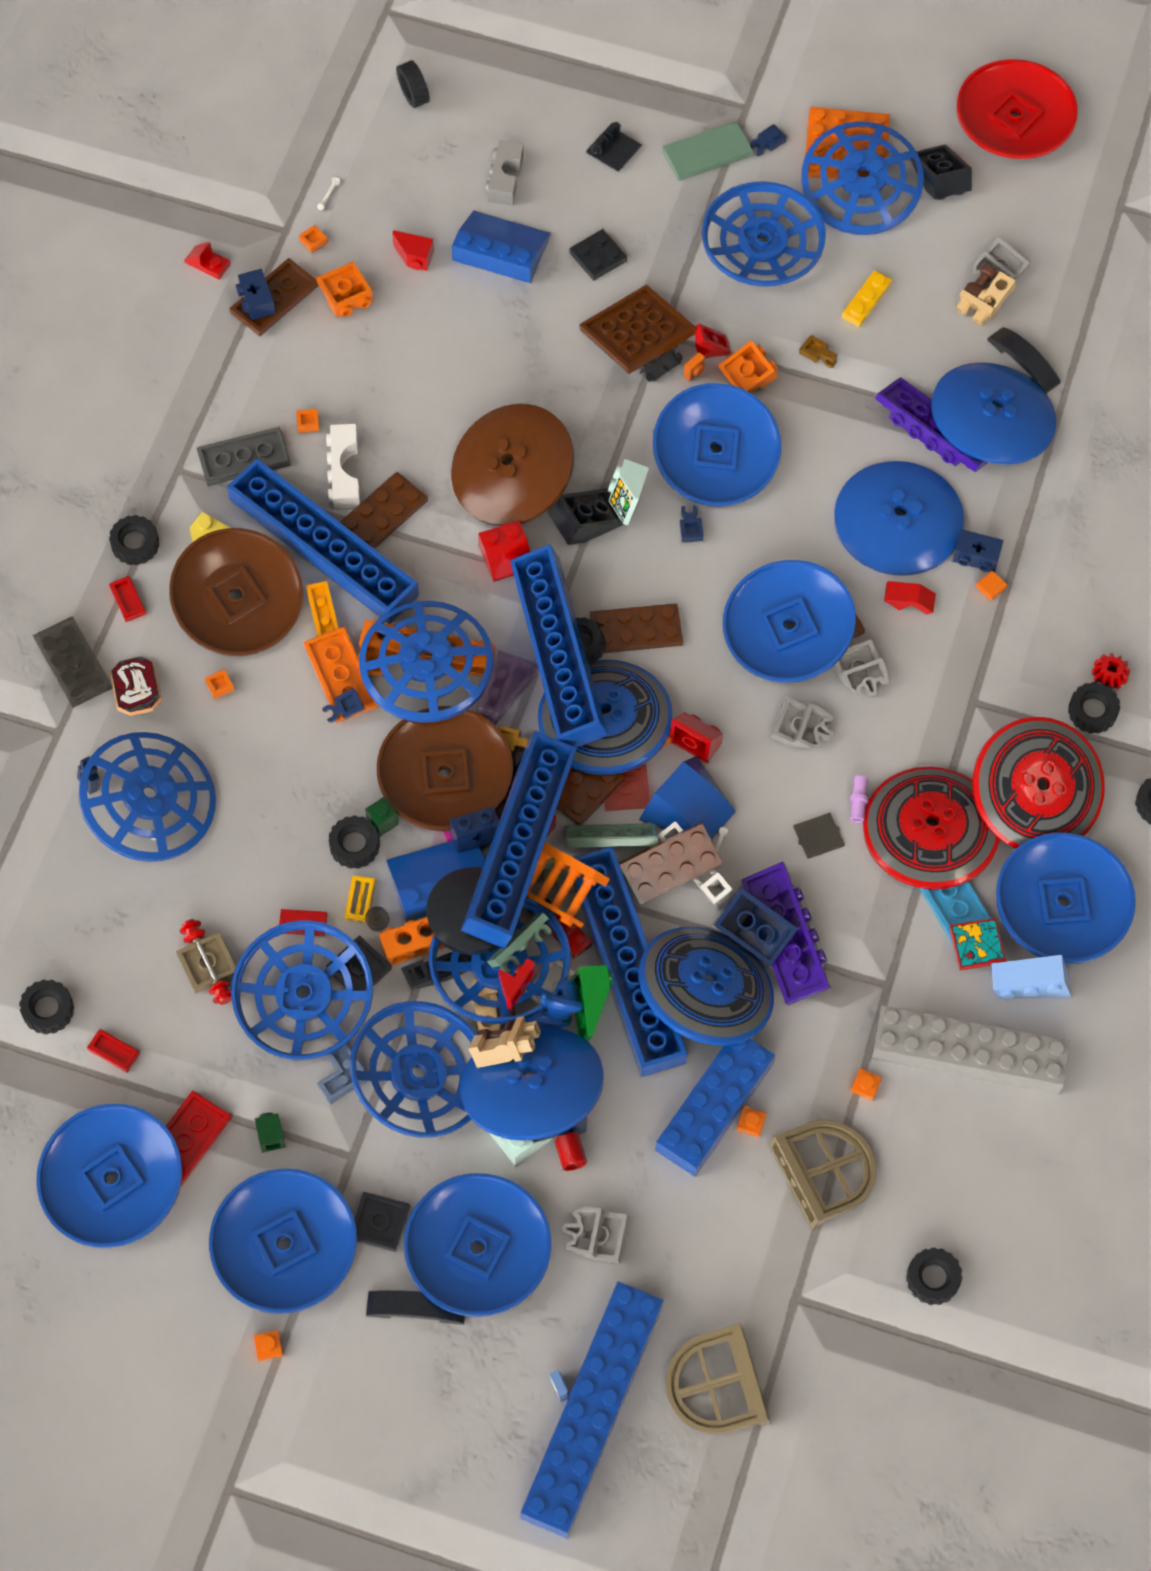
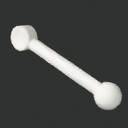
[317,177,340,210]
[715,827,728,852]

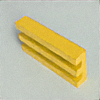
[344,875,376,924]

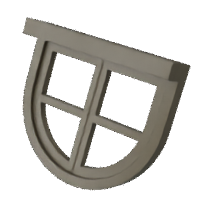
[769,1120,876,1230]
[666,1323,771,1435]

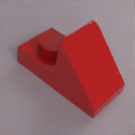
[184,242,230,280]
[695,323,731,359]
[545,914,592,959]
[498,959,536,1010]

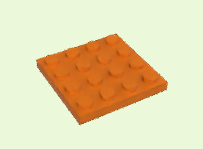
[805,107,890,179]

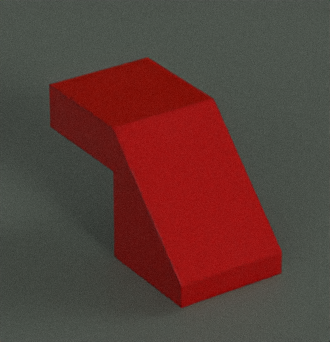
[884,581,936,615]

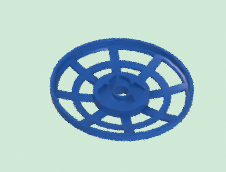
[801,121,924,235]
[702,181,826,287]
[359,601,494,723]
[78,732,216,862]
[429,898,570,1024]
[231,920,373,1061]
[350,1001,478,1138]

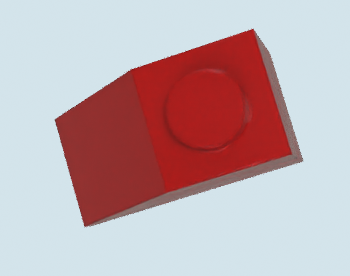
[392,230,434,271]

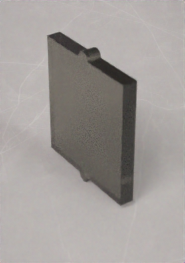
[793,813,845,859]

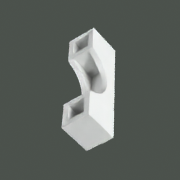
[326,424,360,510]
[658,821,734,910]

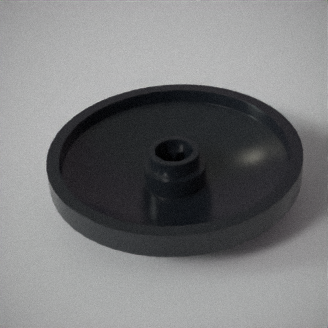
[426,867,521,955]

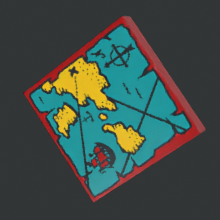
[949,918,1006,971]

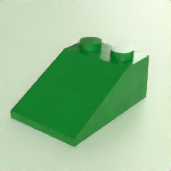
[571,965,613,1041]

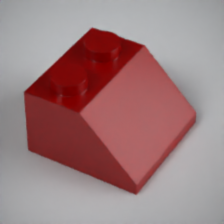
[478,520,530,582]
[670,712,723,764]

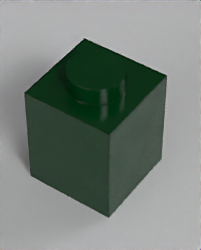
[365,797,398,837]
[254,1112,286,1153]

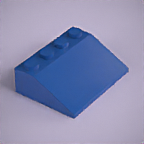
[452,210,551,283]
[386,841,485,922]

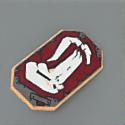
[110,657,162,716]

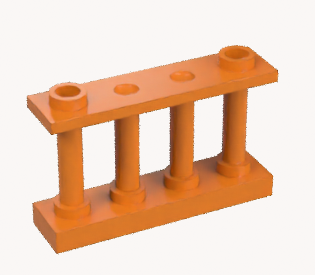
[526,842,610,928]

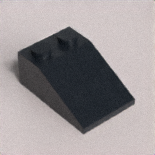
[910,144,972,200]
[547,488,625,545]

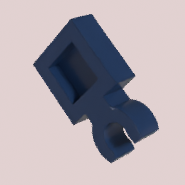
[750,124,787,156]
[679,505,704,543]
[322,688,365,723]
[77,756,99,794]

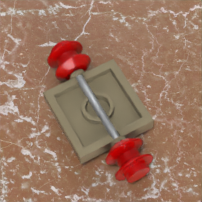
[176,919,236,1005]

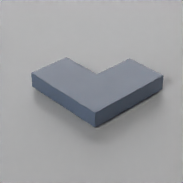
[317,1043,367,1105]

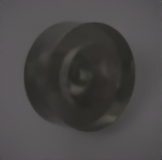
[365,906,390,931]

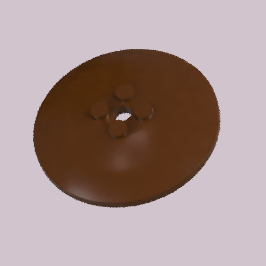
[451,404,574,526]
[169,528,303,656]
[377,706,513,831]

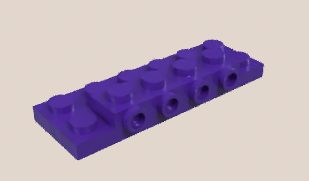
[875,377,989,472]
[741,861,831,1006]

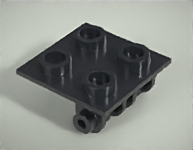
[586,122,642,172]

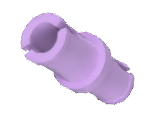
[850,775,868,823]

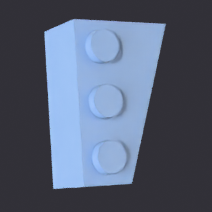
[991,955,1071,999]

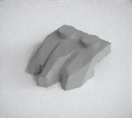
[973,237,1030,288]
[834,639,889,697]
[770,696,835,748]
[560,1206,630,1264]

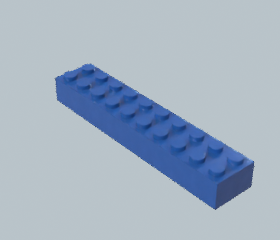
[227,459,419,624]
[510,544,608,748]
[461,730,577,949]
[568,847,687,1078]
[520,1281,664,1539]

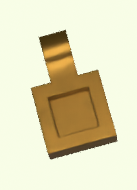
[799,335,837,368]
[498,725,529,753]

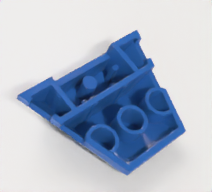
[639,756,735,839]

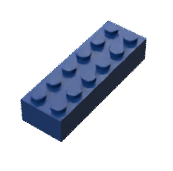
[655,1039,775,1177]

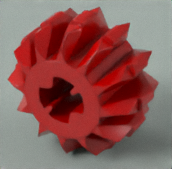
[1091,652,1130,690]

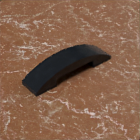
[987,327,1061,394]
[401,952,472,989]
[366,1290,465,1325]

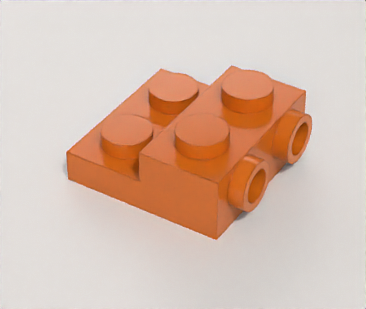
[316,261,373,318]
[718,340,779,393]

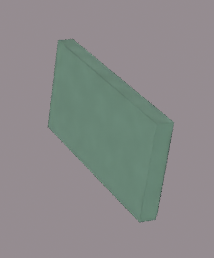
[663,121,753,181]
[564,823,658,848]

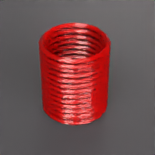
[554,1132,588,1171]

